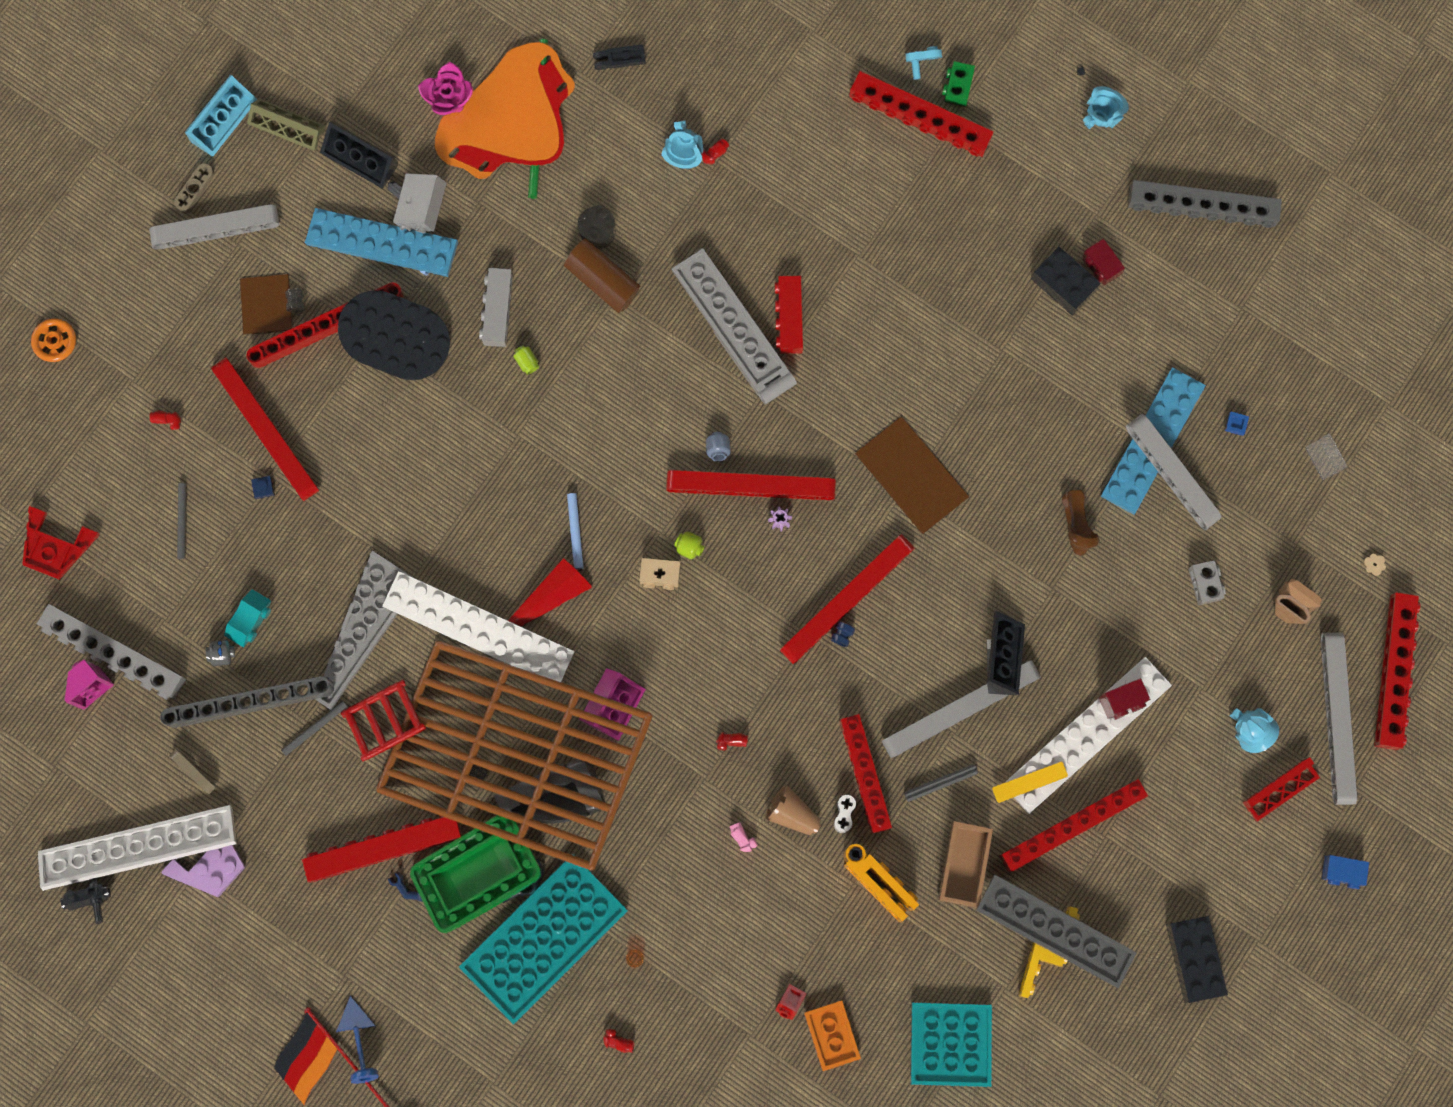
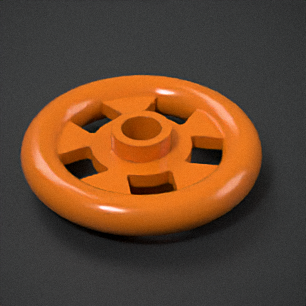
[31,318,76,362]

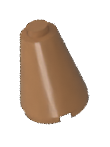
[765,785,821,835]

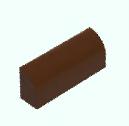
[563,238,641,314]

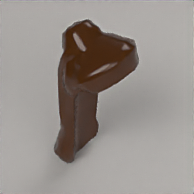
[1062,490,1100,556]

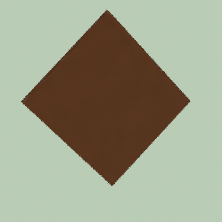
[240,274,292,335]

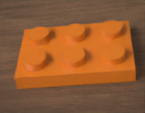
[804,1000,861,1071]

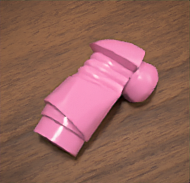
[729,822,757,852]

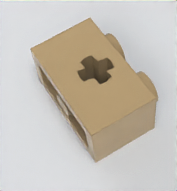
[640,558,680,590]

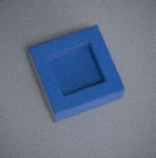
[1225,412,1249,436]

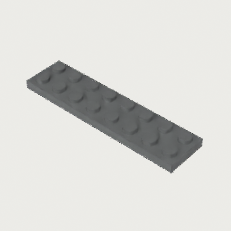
[976,875,1137,988]

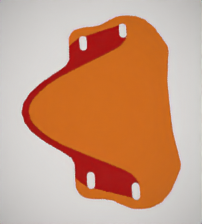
[435,42,575,179]

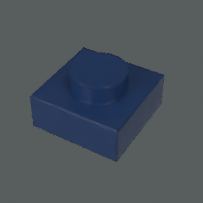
[251,476,275,499]

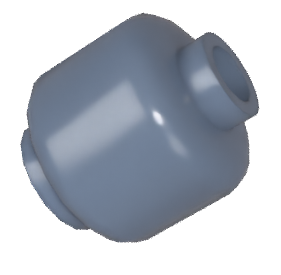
[705,432,731,461]

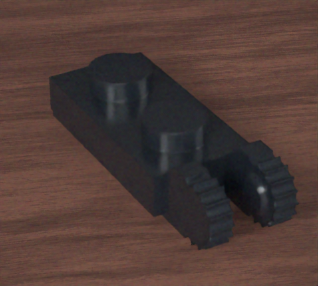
[593,44,646,70]

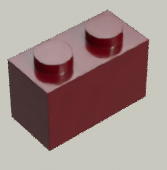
[1082,238,1125,286]

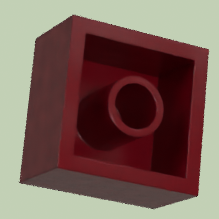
[1099,678,1151,720]

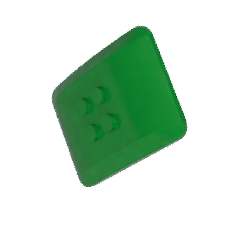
[410,815,541,933]

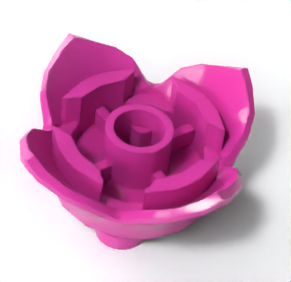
[418,62,473,115]

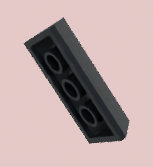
[320,121,398,189]
[987,611,1025,696]

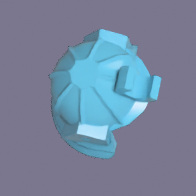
[1083,86,1129,129]
[662,121,703,169]
[1230,708,1279,753]

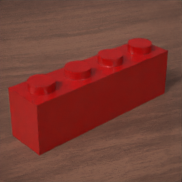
[774,276,803,354]

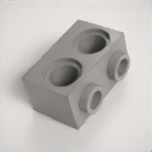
[1188,560,1226,606]

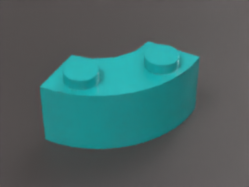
[224,589,271,648]

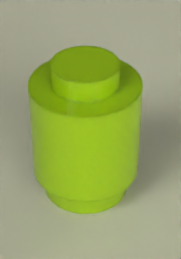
[513,345,540,375]

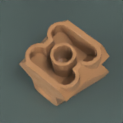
[1275,579,1322,624]

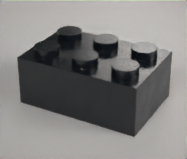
[1031,247,1101,316]

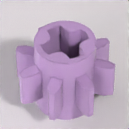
[768,507,792,532]

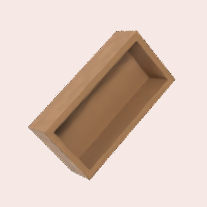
[938,821,993,908]

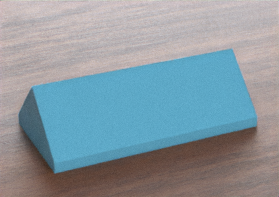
[185,75,258,157]

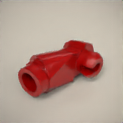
[701,138,729,164]
[150,410,182,430]
[716,732,748,751]
[603,1029,635,1053]

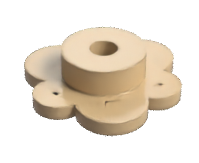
[1364,554,1386,576]

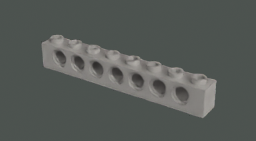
[37,604,186,700]

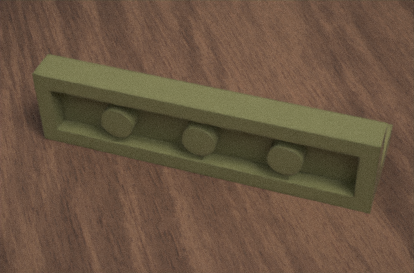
[247,99,326,151]

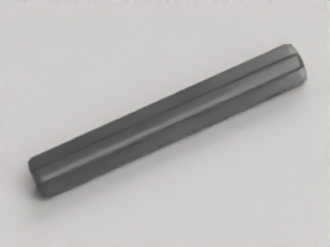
[904,764,978,802]

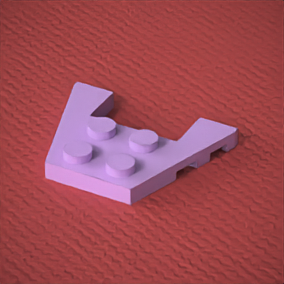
[161,845,245,897]

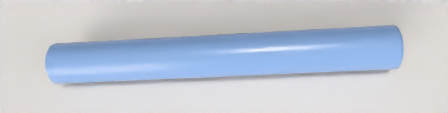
[567,493,584,570]

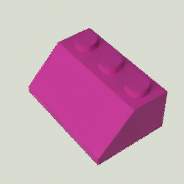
[65,659,114,710]
[579,668,646,741]

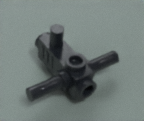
[60,878,111,924]

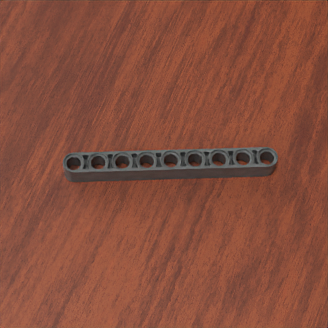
[160,677,334,728]

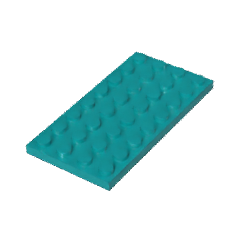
[459,854,628,1025]

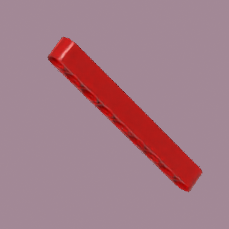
[246,282,404,368]
[210,357,319,502]
[666,470,836,500]
[780,534,915,665]

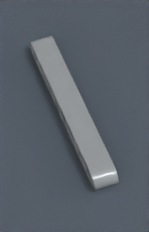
[1321,632,1357,805]
[881,660,1041,758]

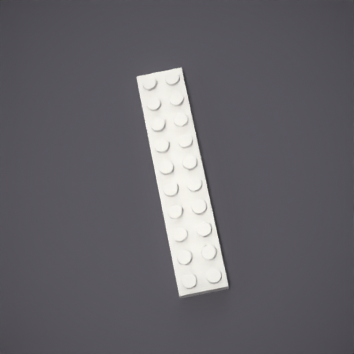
[382,571,575,682]
[1004,657,1172,814]
[38,805,237,890]

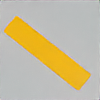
[992,762,1068,803]

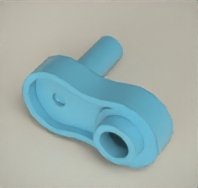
[905,46,942,80]

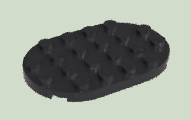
[338,290,450,381]

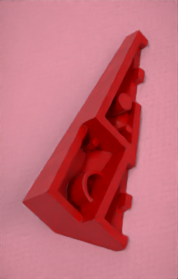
[508,558,592,627]

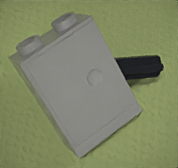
[387,174,446,233]

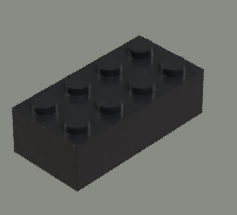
[1166,916,1228,1003]

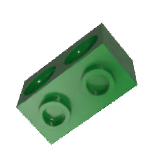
[942,61,975,107]

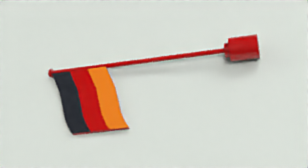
[274,1007,390,1107]

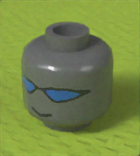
[206,640,235,666]

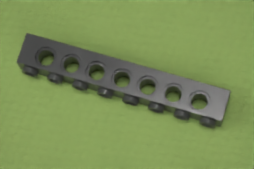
[1128,180,1282,228]

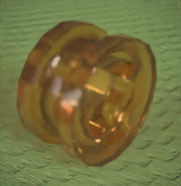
[626,950,644,968]

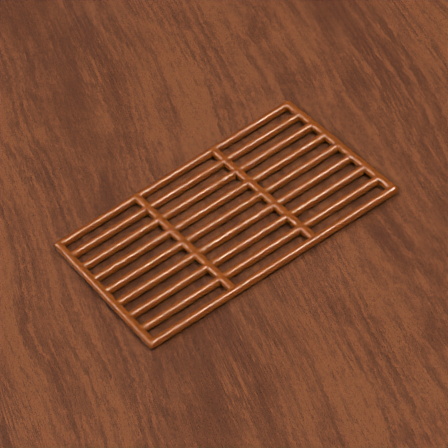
[376,641,653,870]

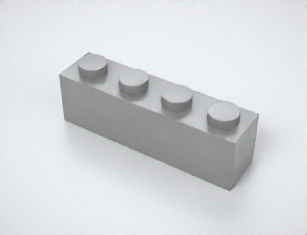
[479,268,513,347]

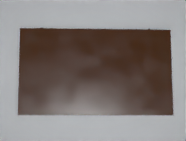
[855,416,969,535]

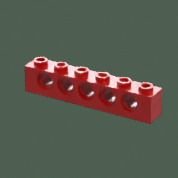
[839,714,892,834]

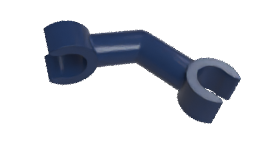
[388,872,423,902]

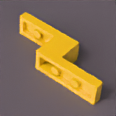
[1018,907,1080,998]

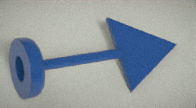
[336,996,379,1084]

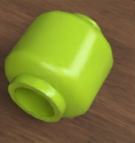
[675,531,705,560]

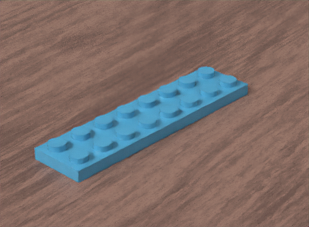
[305,208,458,277]
[1100,367,1206,515]

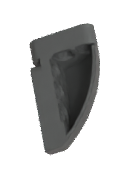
[494,759,606,824]

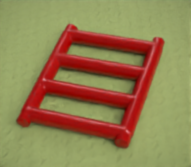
[340,680,426,762]

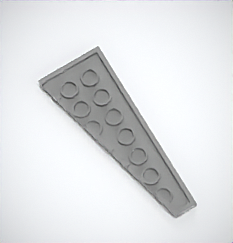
[315,551,412,710]

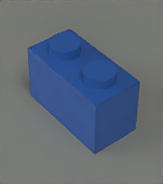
[1322,855,1369,889]

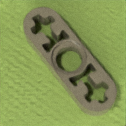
[174,164,214,213]
[169,748,216,794]

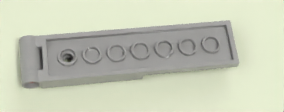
[672,249,797,405]

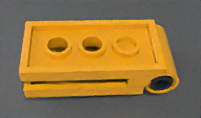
[844,844,919,923]

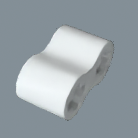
[834,795,856,833]

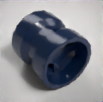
[830,622,855,647]

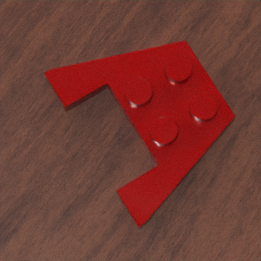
[22,506,100,580]

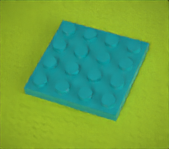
[911,1003,992,1087]

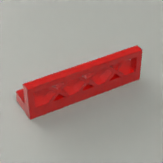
[1242,757,1320,822]

